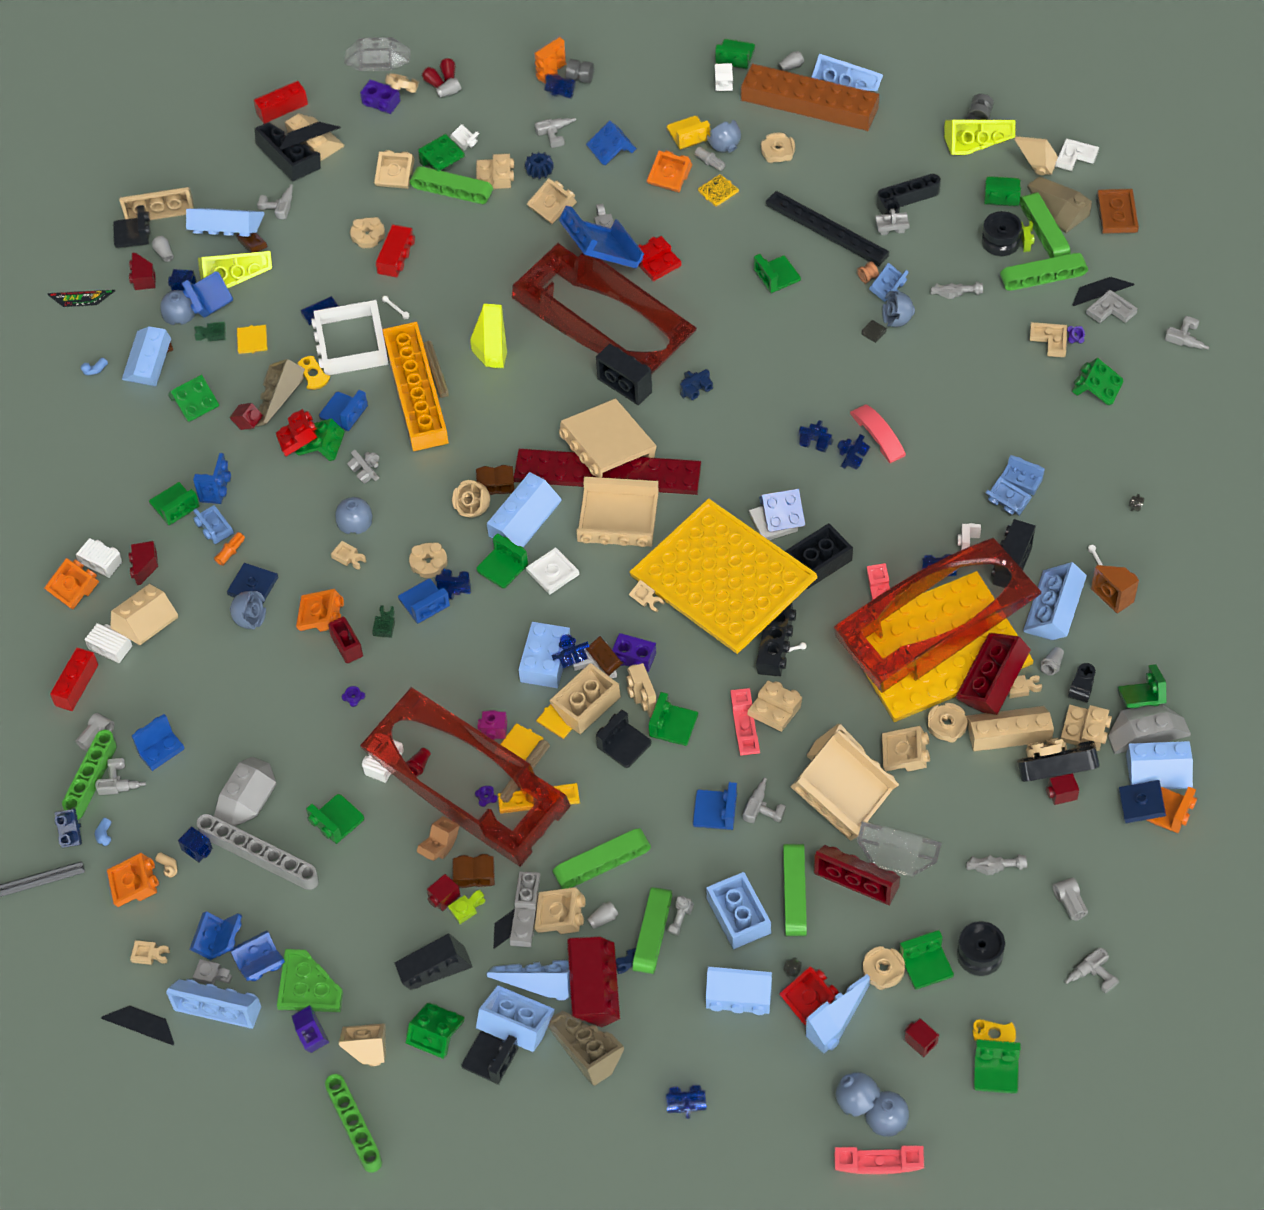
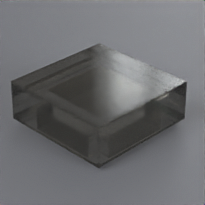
[861,320,887,343]

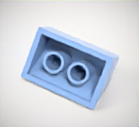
[122,326,171,386]
[1126,741,1193,789]
[706,967,772,1015]
[476,985,554,1052]

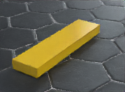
[498,783,580,814]

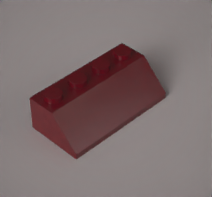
[955,633,1031,715]
[814,845,900,906]
[567,937,620,1028]

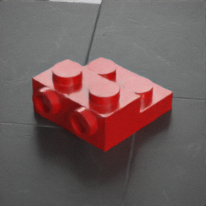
[638,236,682,282]
[276,409,317,456]
[779,966,840,1026]

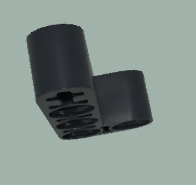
[877,174,941,215]
[1017,741,1100,782]

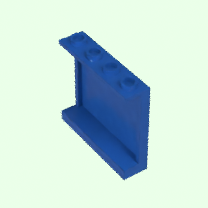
[559,205,644,269]

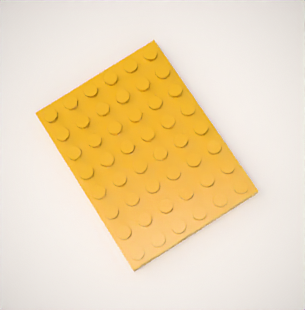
[630,498,817,654]
[840,571,1034,723]

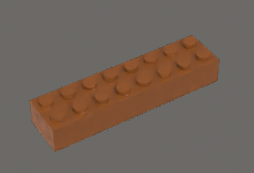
[741,63,879,131]

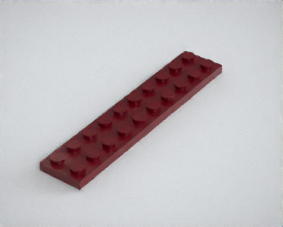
[514,449,701,495]

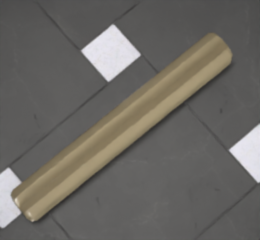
[423,341,449,398]
[500,739,550,803]

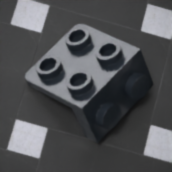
[113,205,151,248]
[596,709,651,768]

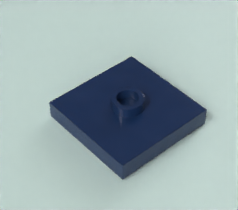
[227,563,278,603]
[1119,780,1166,824]

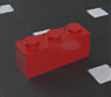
[254,81,308,124]
[376,224,415,278]
[50,647,98,711]

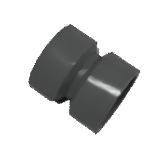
[566,59,594,84]
[967,94,994,120]

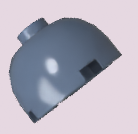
[707,120,741,152]
[160,290,196,325]
[882,291,915,327]
[335,497,373,534]
[230,591,266,629]
[836,1072,880,1116]
[865,1091,909,1137]

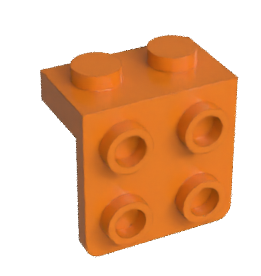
[1146,786,1197,833]

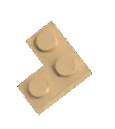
[1030,323,1067,357]

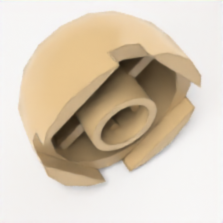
[452,480,490,518]

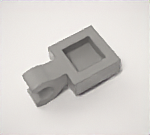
[594,203,614,228]
[193,959,232,985]

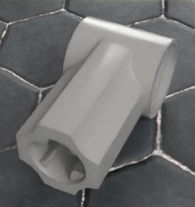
[75,713,115,752]
[1053,877,1088,921]

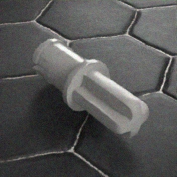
[695,147,726,171]

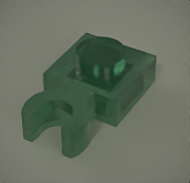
[195,322,226,341]
[372,605,395,638]

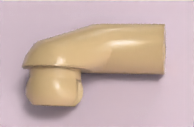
[155,852,178,878]

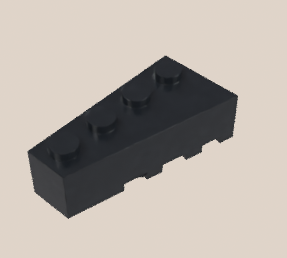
[255,122,321,181]

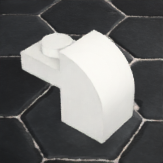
[715,64,733,91]

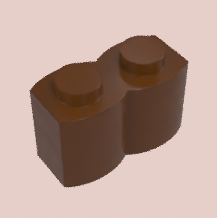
[476,465,515,495]
[453,854,495,888]

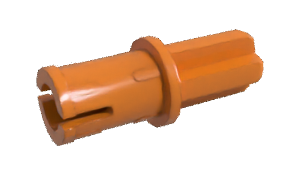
[214,532,245,566]

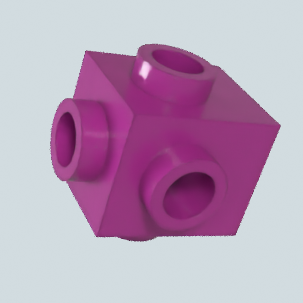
[478,710,507,740]

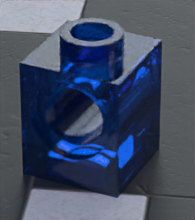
[168,269,197,291]
[178,826,213,862]

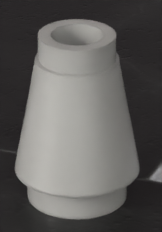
[778,51,804,71]
[436,77,461,98]
[152,236,173,262]
[1041,647,1064,675]
[587,901,619,929]

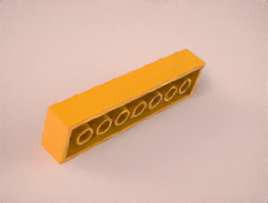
[382,322,449,451]

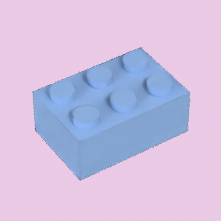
[518,622,571,688]
[706,872,771,949]

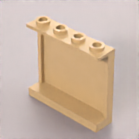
[559,399,656,478]
[577,477,659,547]
[791,731,899,841]

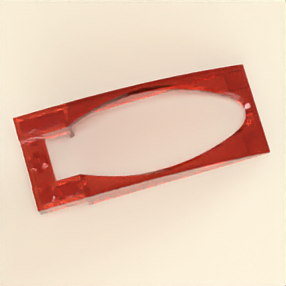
[512,243,697,375]
[834,538,1042,693]
[360,687,571,867]

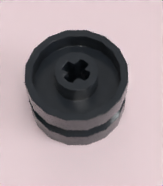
[982,211,1022,256]
[957,921,1006,976]

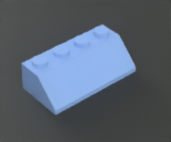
[186,208,264,236]
[487,472,562,547]
[1023,562,1087,640]
[166,979,261,1029]

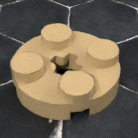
[385,73,419,93]
[761,133,795,163]
[350,217,385,248]
[409,543,448,578]
[927,703,968,742]
[1026,738,1067,757]
[863,947,905,990]

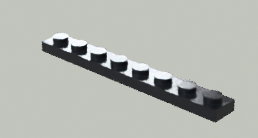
[766,191,889,266]

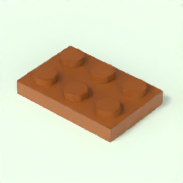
[1097,189,1139,233]

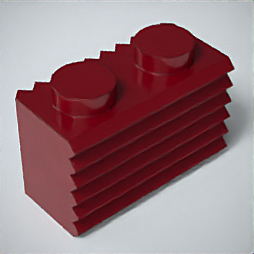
[328,616,363,663]

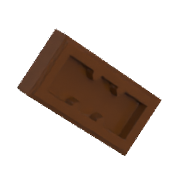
[236,233,268,253]
[586,636,623,676]

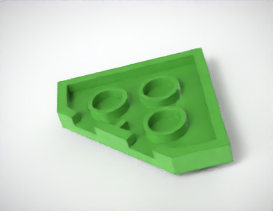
[277,949,343,1012]

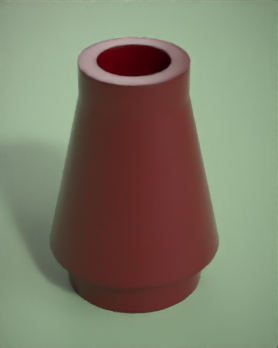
[439,58,456,82]
[422,67,445,88]
[405,748,431,777]

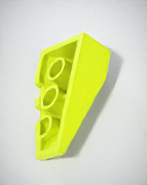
[944,120,1016,155]
[198,251,272,288]
[470,303,507,368]

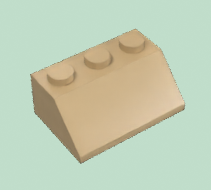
[285,114,344,161]
[111,584,178,645]
[550,663,621,734]

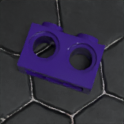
[360,79,401,114]
[612,633,656,672]

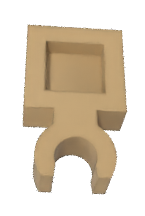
[331,541,366,570]
[629,580,665,612]
[1008,675,1042,698]
[130,940,170,965]

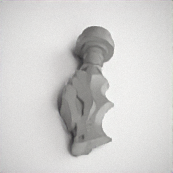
[931,281,983,299]
[966,854,1027,875]

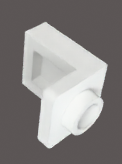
[450,124,479,151]
[957,523,981,554]

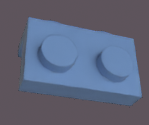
[869,263,909,302]
[1001,455,1045,496]
[985,477,1032,516]
[193,505,234,544]

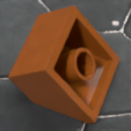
[1091,565,1139,614]

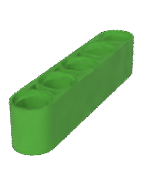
[410,166,493,204]
[1020,192,1071,258]
[1000,253,1088,291]
[62,730,117,820]
[553,828,651,889]
[783,844,807,936]
[633,887,672,974]
[325,1074,382,1173]

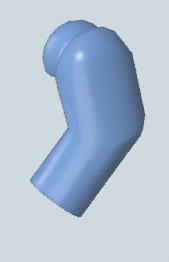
[81,358,108,375]
[94,818,112,846]

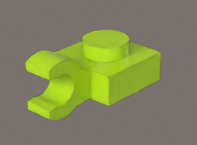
[1021,221,1034,252]
[448,890,486,924]

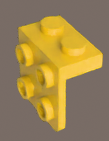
[667,116,710,150]

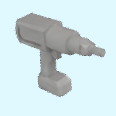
[535,118,576,148]
[257,184,293,219]
[1165,316,1209,350]
[95,758,146,795]
[743,778,786,823]
[667,896,694,936]
[1065,947,1119,994]

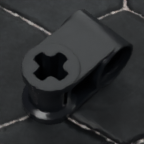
[1068,663,1096,703]

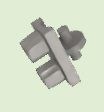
[875,209,909,235]
[347,450,380,484]

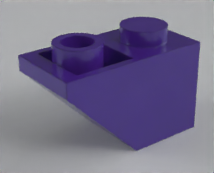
[292,1005,330,1053]

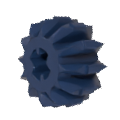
[525,151,554,180]

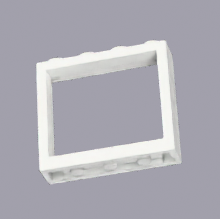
[312,300,389,375]

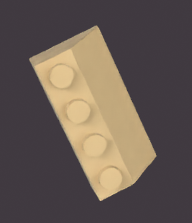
[120,187,194,220]
[966,706,1054,751]

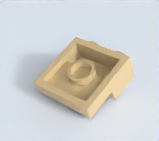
[374,150,415,189]
[477,154,514,189]
[527,179,577,224]
[626,663,656,718]
[747,680,802,732]
[1061,705,1112,751]
[882,726,930,771]
[535,887,586,934]

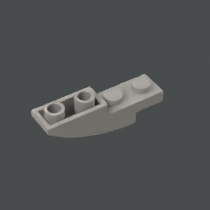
[510,872,540,947]

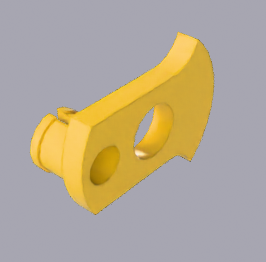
[297,356,330,390]
[973,1019,1016,1042]

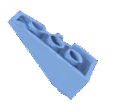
[811,54,883,91]
[487,960,571,1000]
[806,974,870,1054]

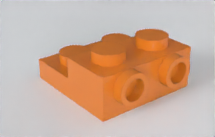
[535,37,566,84]
[647,151,692,192]
[44,558,99,610]
[296,589,344,632]
[107,853,159,907]

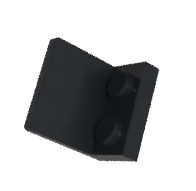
[461,1031,519,1085]

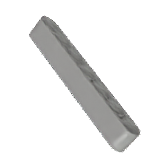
[197,814,319,890]

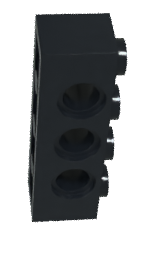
[756,603,796,676]

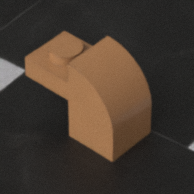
[417,816,460,861]

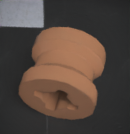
[857,262,879,284]

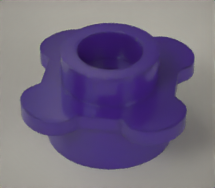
[1067,326,1085,344]
[342,686,365,707]
[475,786,498,807]

